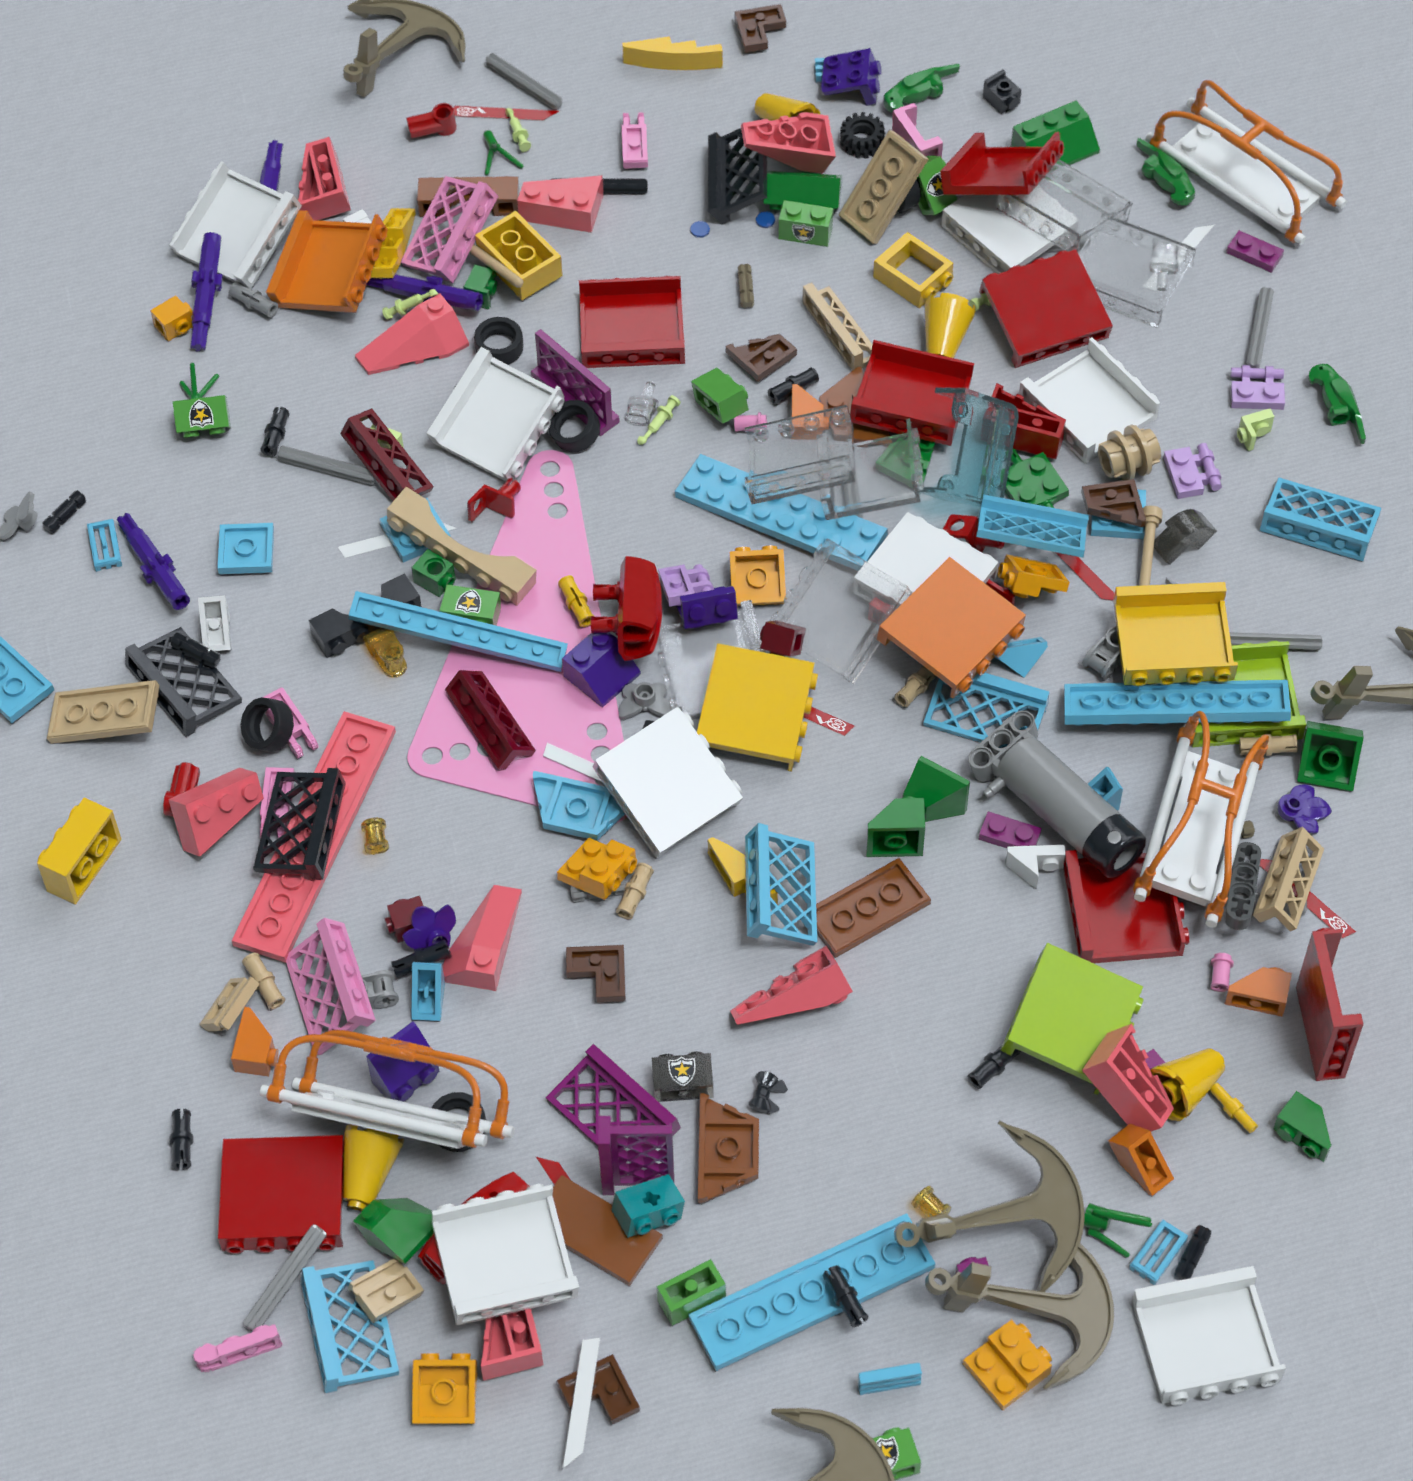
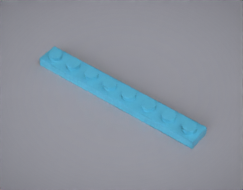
[348,591,568,672]

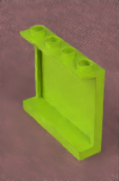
[1192,641,1306,748]
[1000,942,1144,1095]

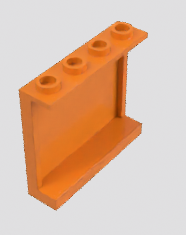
[266,210,388,313]
[877,557,1026,699]

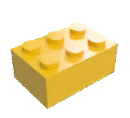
[475,211,563,300]
[37,797,122,905]

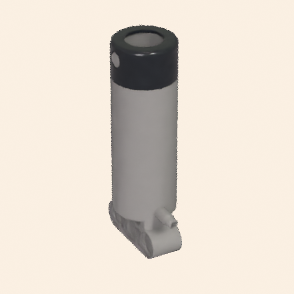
[968,710,1146,878]

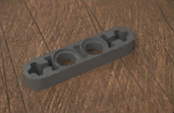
[1225,842,1261,930]

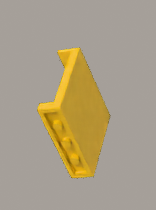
[1113,582,1238,686]
[697,643,818,772]

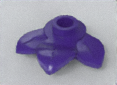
[1277,784,1332,834]
[403,904,456,949]

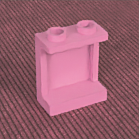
[892,103,943,158]

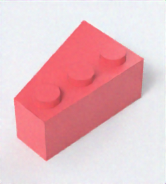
[298,136,351,220]
[517,175,604,233]
[169,767,264,857]
[1082,1024,1174,1132]
[481,1309,544,1381]

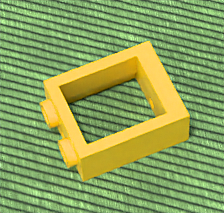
[873,232,954,309]

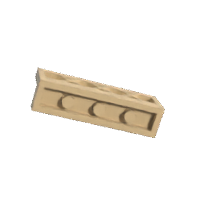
[803,282,872,371]
[1253,827,1324,931]

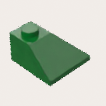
[902,756,970,822]
[353,1198,434,1264]

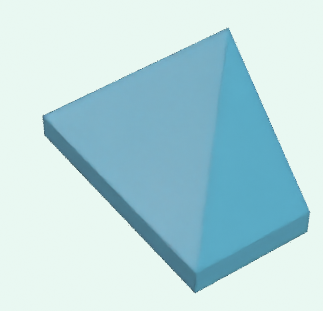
[995,637,1048,678]

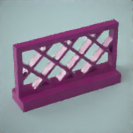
[531,329,620,437]
[546,1044,681,1175]
[598,1116,675,1195]

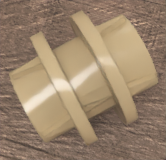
[1098,424,1161,481]

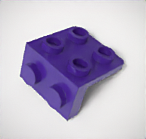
[821,48,882,105]
[676,586,738,629]

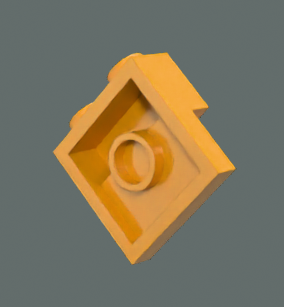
[729,545,786,606]
[997,554,1070,598]
[557,838,637,900]
[963,1319,1052,1411]
[412,1353,477,1423]

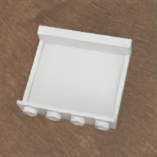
[170,161,302,289]
[942,186,1078,274]
[1019,338,1160,464]
[427,347,565,484]
[853,512,999,610]
[592,707,743,859]
[431,1184,579,1325]
[1131,1266,1286,1405]

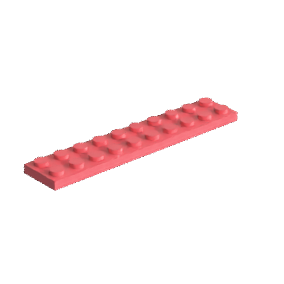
[232,711,396,963]

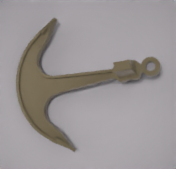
[343,0,466,97]
[1310,626,1413,720]
[894,1120,1084,1292]
[925,1230,1114,1390]
[771,1408,895,1481]

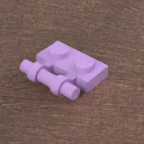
[1231,365,1285,410]
[1163,443,1222,499]
[658,564,714,607]

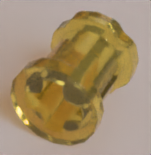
[361,817,389,855]
[911,1186,951,1217]

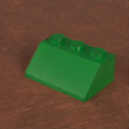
[1011,100,1100,176]
[764,171,842,213]

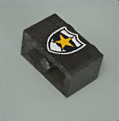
[652,1051,714,1102]

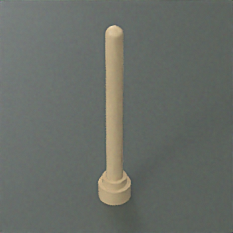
[446,234,524,287]
[1139,506,1163,586]

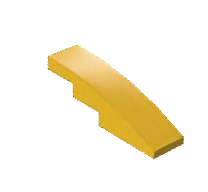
[622,36,723,70]
[371,208,416,278]

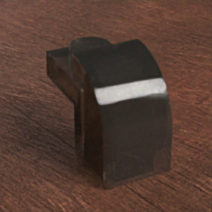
[1154,509,1217,564]

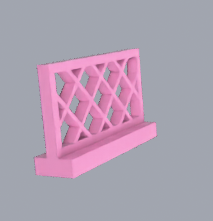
[401,176,498,283]
[286,918,376,1055]

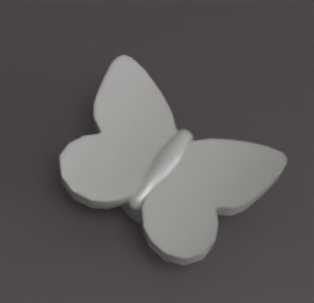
[0,491,38,540]
[619,682,672,720]

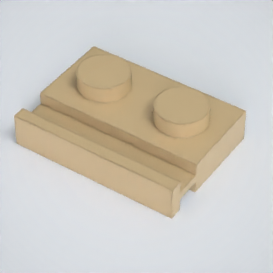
[199,977,259,1032]
[348,1258,424,1323]

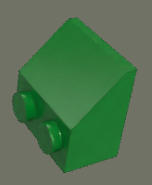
[1297,721,1364,791]
[866,796,925,857]

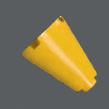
[754,93,821,121]
[924,293,975,358]
[1150,1048,1225,1121]
[343,1124,404,1211]

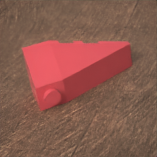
[741,112,836,174]
[355,294,469,375]
[443,885,522,991]
[730,946,853,1025]

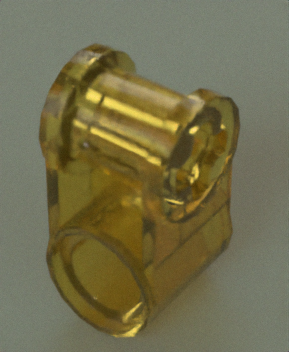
[363,628,407,677]

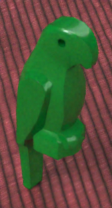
[883,63,960,112]
[1137,138,1195,206]
[1308,364,1366,444]

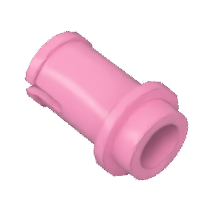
[734,412,767,433]
[1210,953,1234,992]

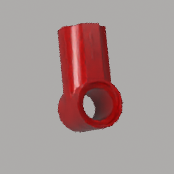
[406,103,457,139]
[163,762,200,816]

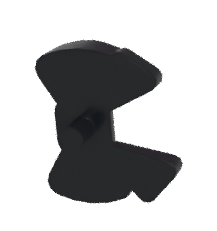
[749,1071,788,1114]

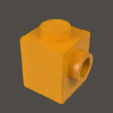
[150,295,193,342]

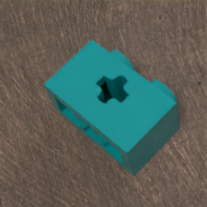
[612,1174,685,1237]

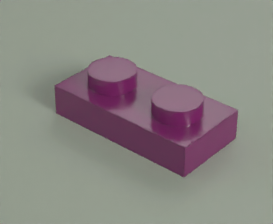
[1226,230,1284,273]
[979,811,1042,848]

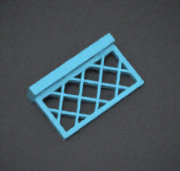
[1260,478,1381,561]
[976,494,1089,558]
[923,673,1050,748]
[745,823,817,946]
[300,1260,399,1393]

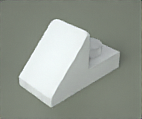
[198,595,231,651]
[1006,845,1065,888]

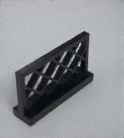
[708,118,767,225]
[125,627,242,737]
[253,768,346,880]

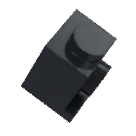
[983,69,1021,115]

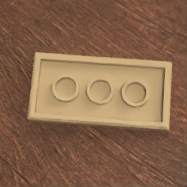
[839,130,928,244]
[47,680,160,744]

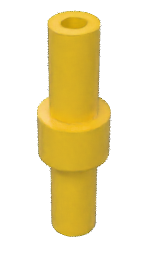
[1209,1083,1258,1133]

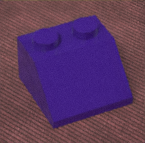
[562,632,641,708]
[366,1021,440,1102]

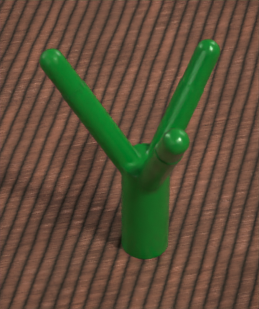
[483,130,524,175]
[179,363,219,399]

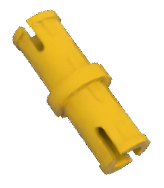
[558,575,595,627]

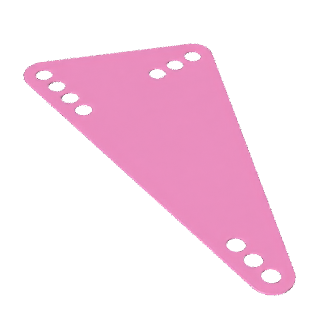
[407,450,627,823]

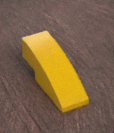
[708,837,778,905]

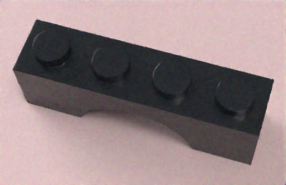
[309,573,422,658]

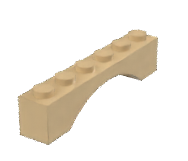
[387,487,537,606]

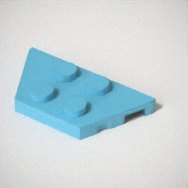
[533,771,625,841]

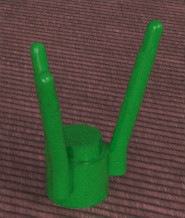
[1084,1203,1152,1258]

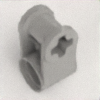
[1082,626,1121,680]
[361,970,399,1009]

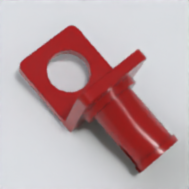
[467,478,521,522]
[943,514,1005,552]

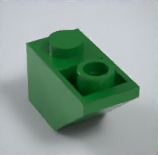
[1273,1091,1331,1162]

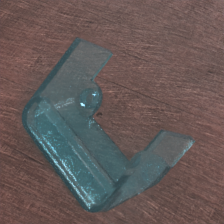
[916,388,1019,507]

